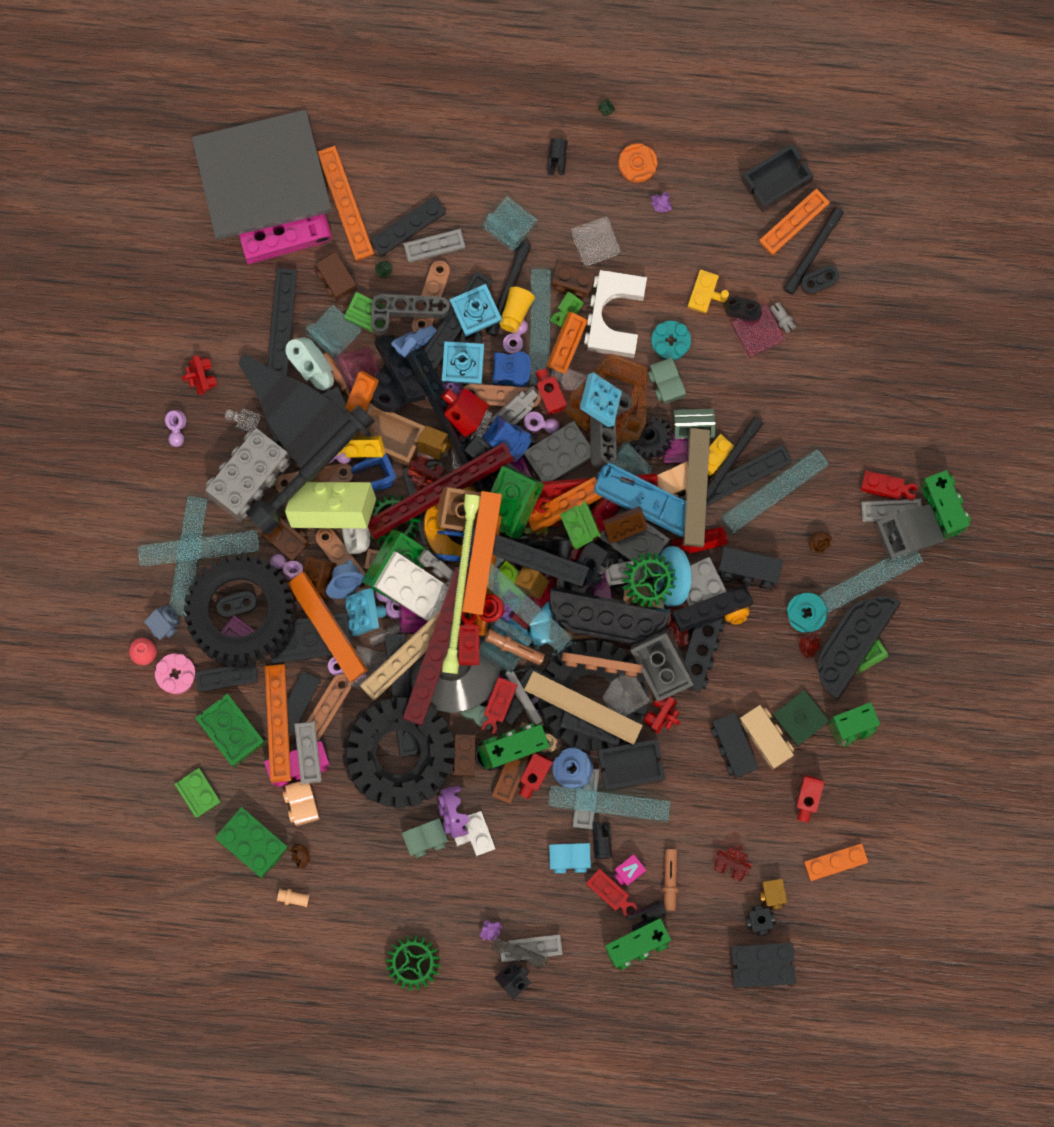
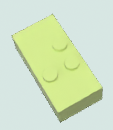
[285,482,376,529]

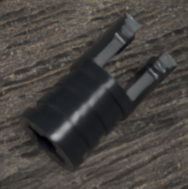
[547,138,568,175]
[592,822,613,859]
[627,900,666,931]

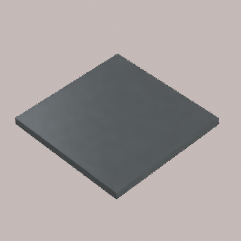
[192,110,332,240]

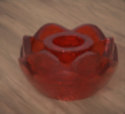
[799,634,821,658]

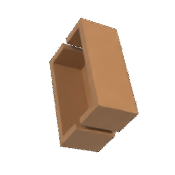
[356,403,425,467]

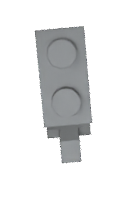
[490,386,539,425]
[417,549,454,586]
[605,560,661,586]

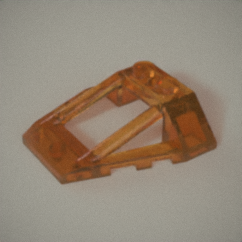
[565,354,647,442]

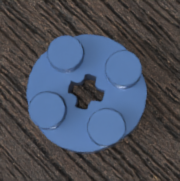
[552,748,593,789]

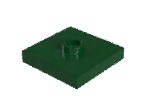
[773,690,829,747]

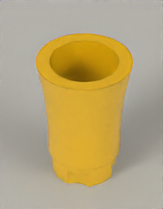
[499,287,535,333]

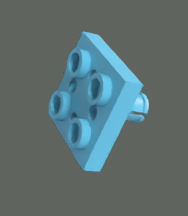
[449,284,502,337]
[442,341,484,384]
[580,372,622,427]
[345,588,386,637]

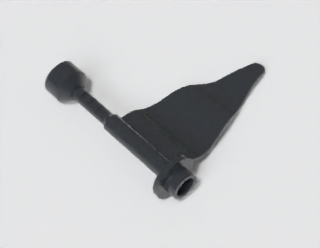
[239,355,375,535]

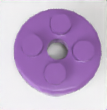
[438,786,469,838]

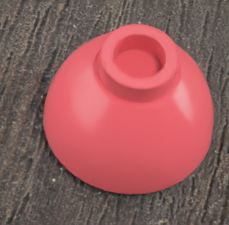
[129,637,157,665]

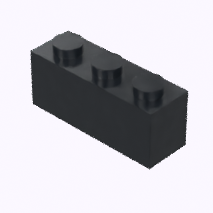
[710,713,758,779]

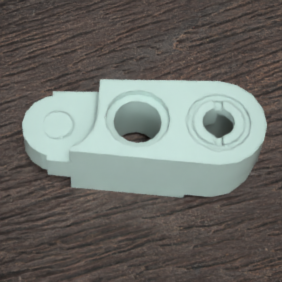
[286,337,334,390]

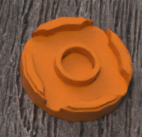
[618,143,658,183]

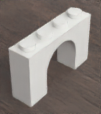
[584,270,647,358]

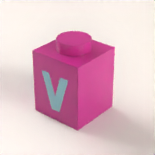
[614,855,646,887]

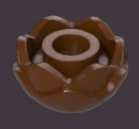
[809,531,832,554]
[290,844,310,869]

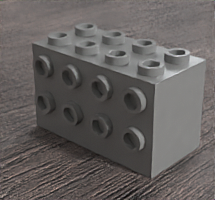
[205,428,290,523]

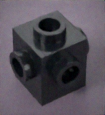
[745,905,776,936]
[494,962,531,999]

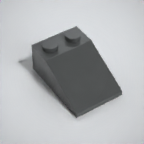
[630,626,694,702]

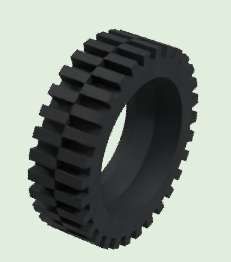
[184,554,297,668]

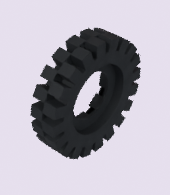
[537,640,648,752]
[342,697,455,808]

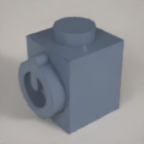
[144,605,181,640]

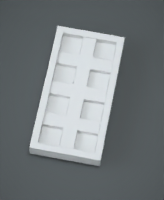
[374,552,449,622]

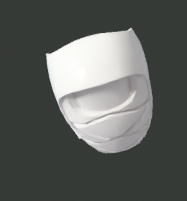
[342,527,370,554]

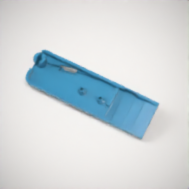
[593,463,685,537]

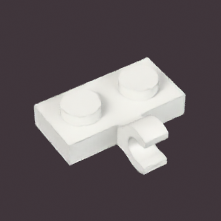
[455,811,495,856]

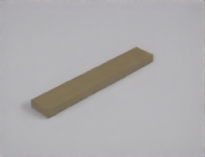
[683,428,710,547]

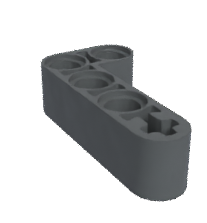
[371,294,450,335]
[590,390,633,469]

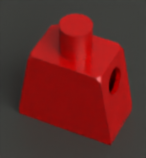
[535,368,567,416]
[441,388,489,437]
[518,752,554,799]
[796,774,824,823]

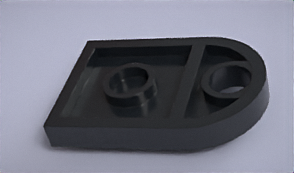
[370,364,407,413]

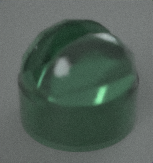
[598,99,615,116]
[375,261,393,278]

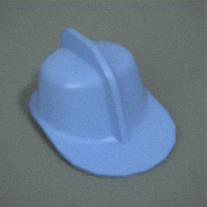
[326,560,364,599]

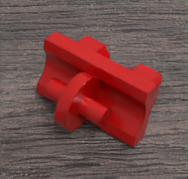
[182,355,217,396]
[644,697,680,734]

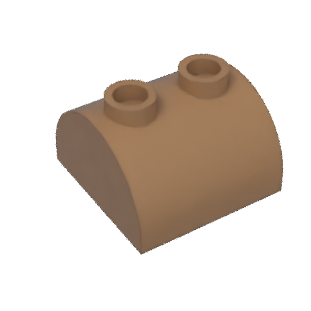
[437,487,481,532]

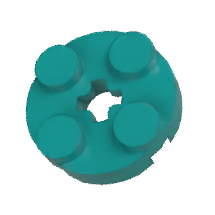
[651,321,691,361]
[787,593,828,632]

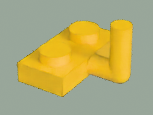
[687,270,729,314]

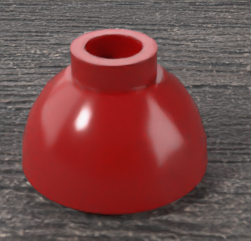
[478,594,505,622]

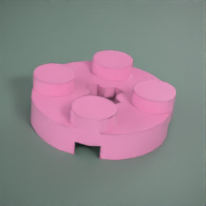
[155,654,196,695]

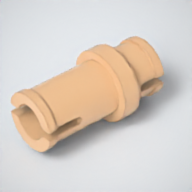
[277,888,309,907]

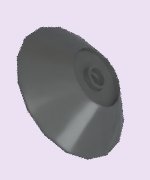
[409,632,501,713]

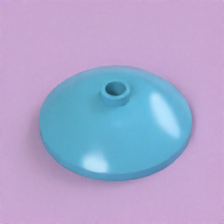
[653,546,691,607]

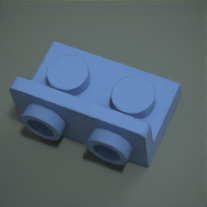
[391,325,437,357]

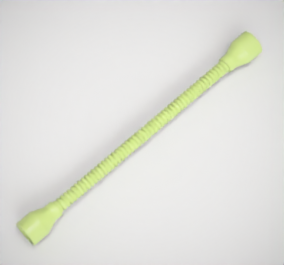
[442,494,481,674]

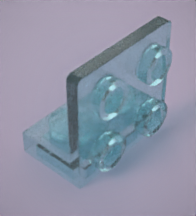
[305,305,362,359]

